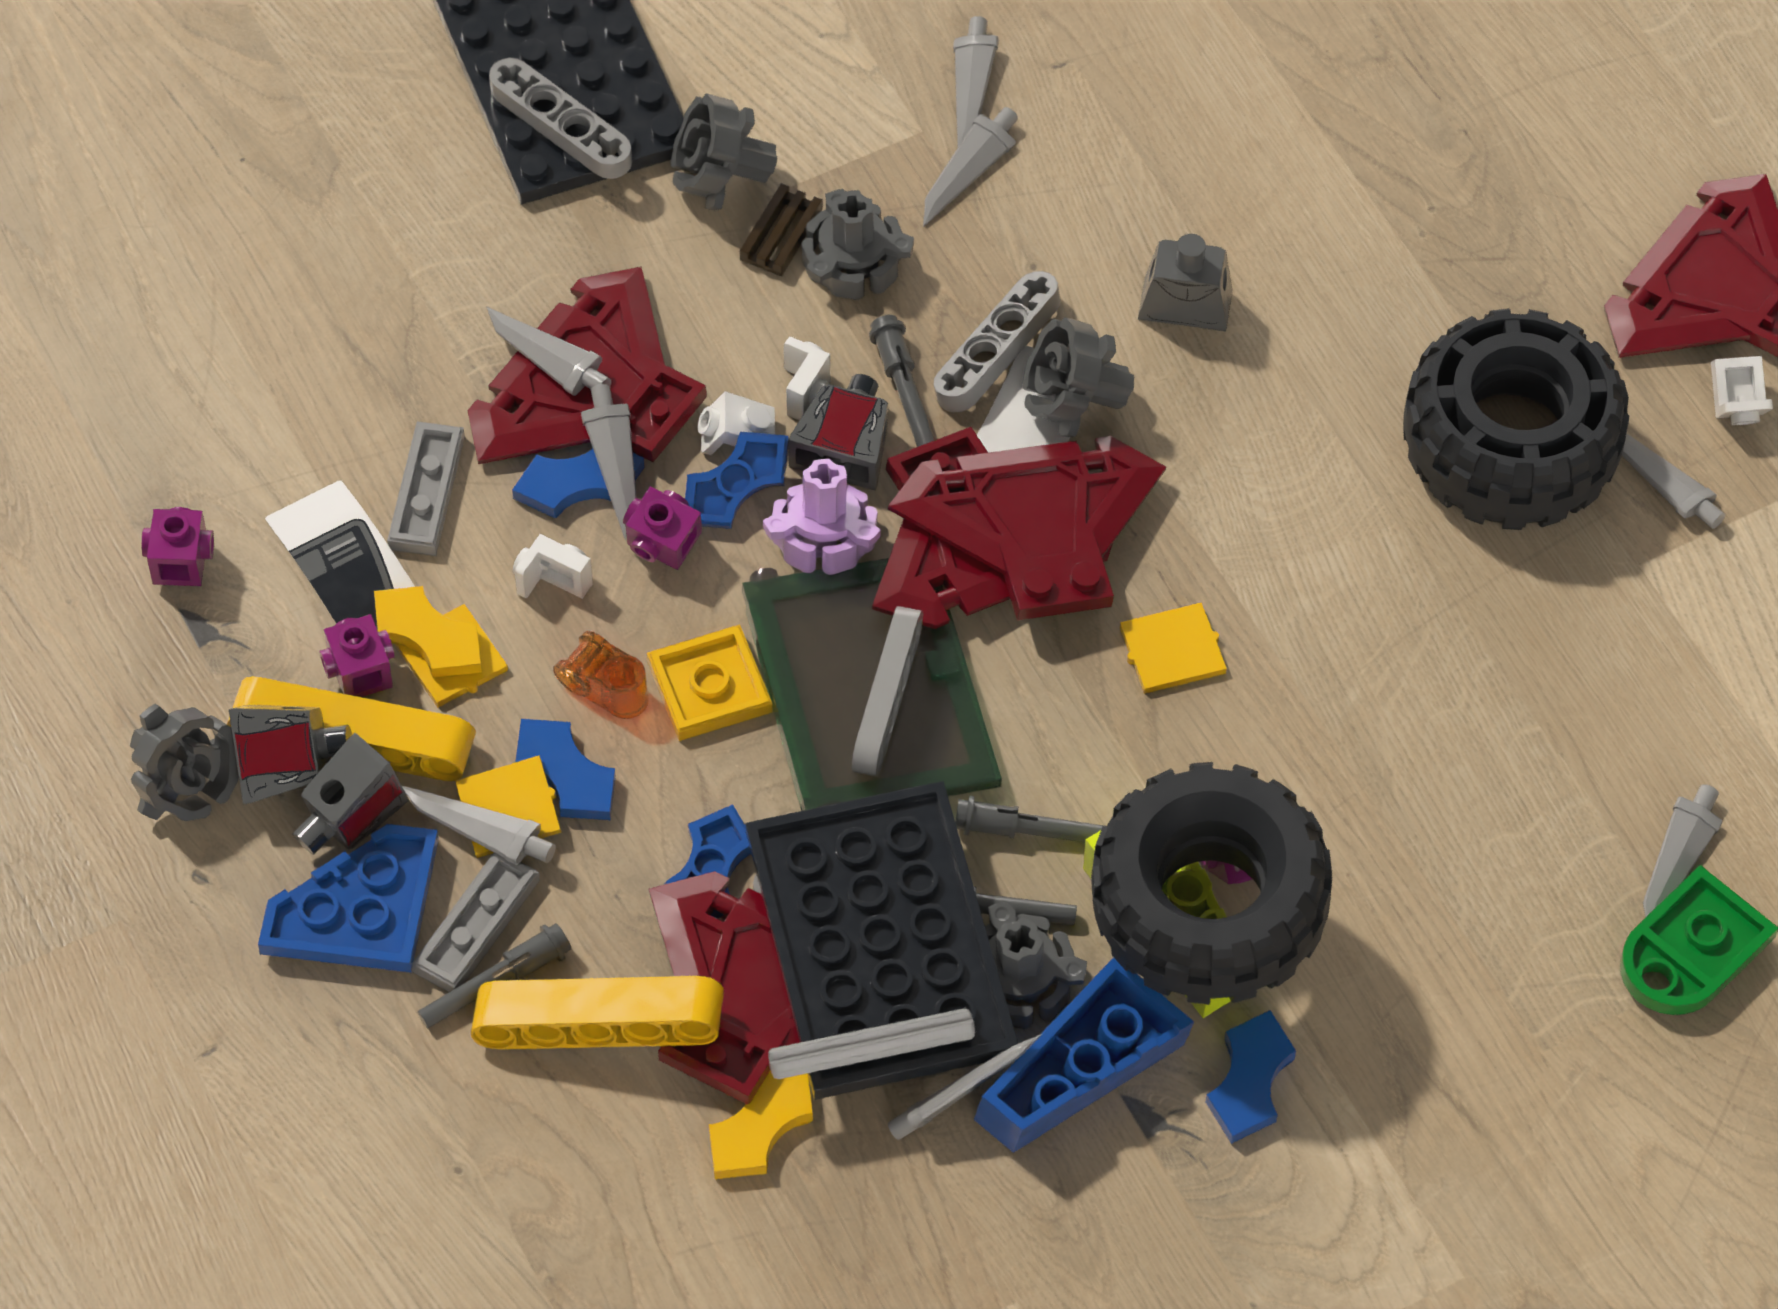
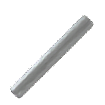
[768,1008,975,1079]

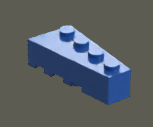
[974,957,1194,1153]

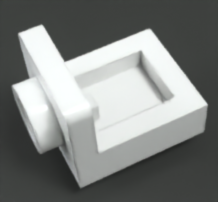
[784,337,830,421]
[1711,356,1773,425]
[698,391,775,455]
[513,534,593,599]

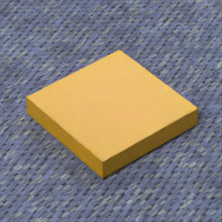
[647,624,773,741]

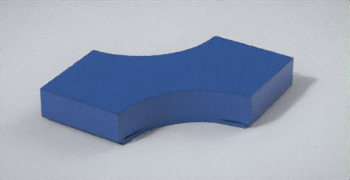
[685,431,789,529]
[512,449,645,518]
[515,719,616,821]
[664,804,751,919]
[1205,1010,1296,1144]

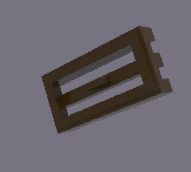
[740,183,823,277]

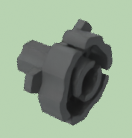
[671,93,778,211]
[802,189,914,300]
[1022,317,1134,437]
[130,704,239,821]
[985,901,1087,1029]

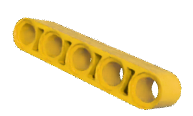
[227,676,476,781]
[471,976,724,1050]

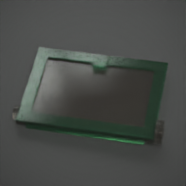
[742,558,1002,811]

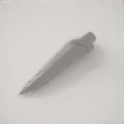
[953,16,999,147]
[923,107,1018,227]
[487,307,611,396]
[581,384,637,541]
[1622,434,1725,529]
[1643,784,1722,917]
[402,786,556,865]
[888,1034,1042,1140]

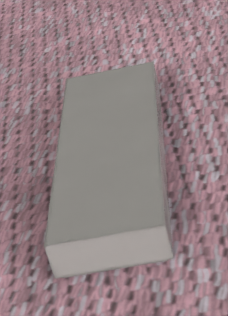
[387,421,465,556]
[412,853,540,992]

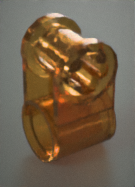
[553,631,649,719]

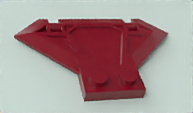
[1604,174,1778,358]
[467,266,707,465]
[872,427,1113,629]
[888,436,1167,621]
[649,871,800,1105]

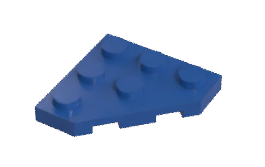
[258,824,439,973]

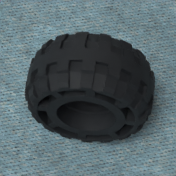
[1403,308,1630,530]
[1091,762,1332,1005]

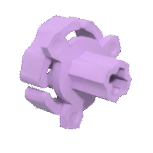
[763,459,881,575]

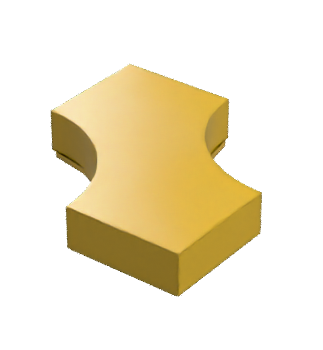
[374,586,482,678]
[709,1071,813,1179]

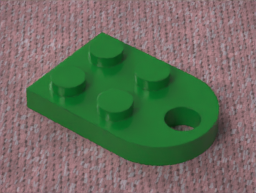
[1620,865,1778,1015]

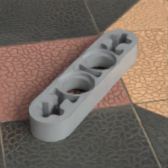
[489,58,632,179]
[934,271,1061,412]
[852,606,923,777]

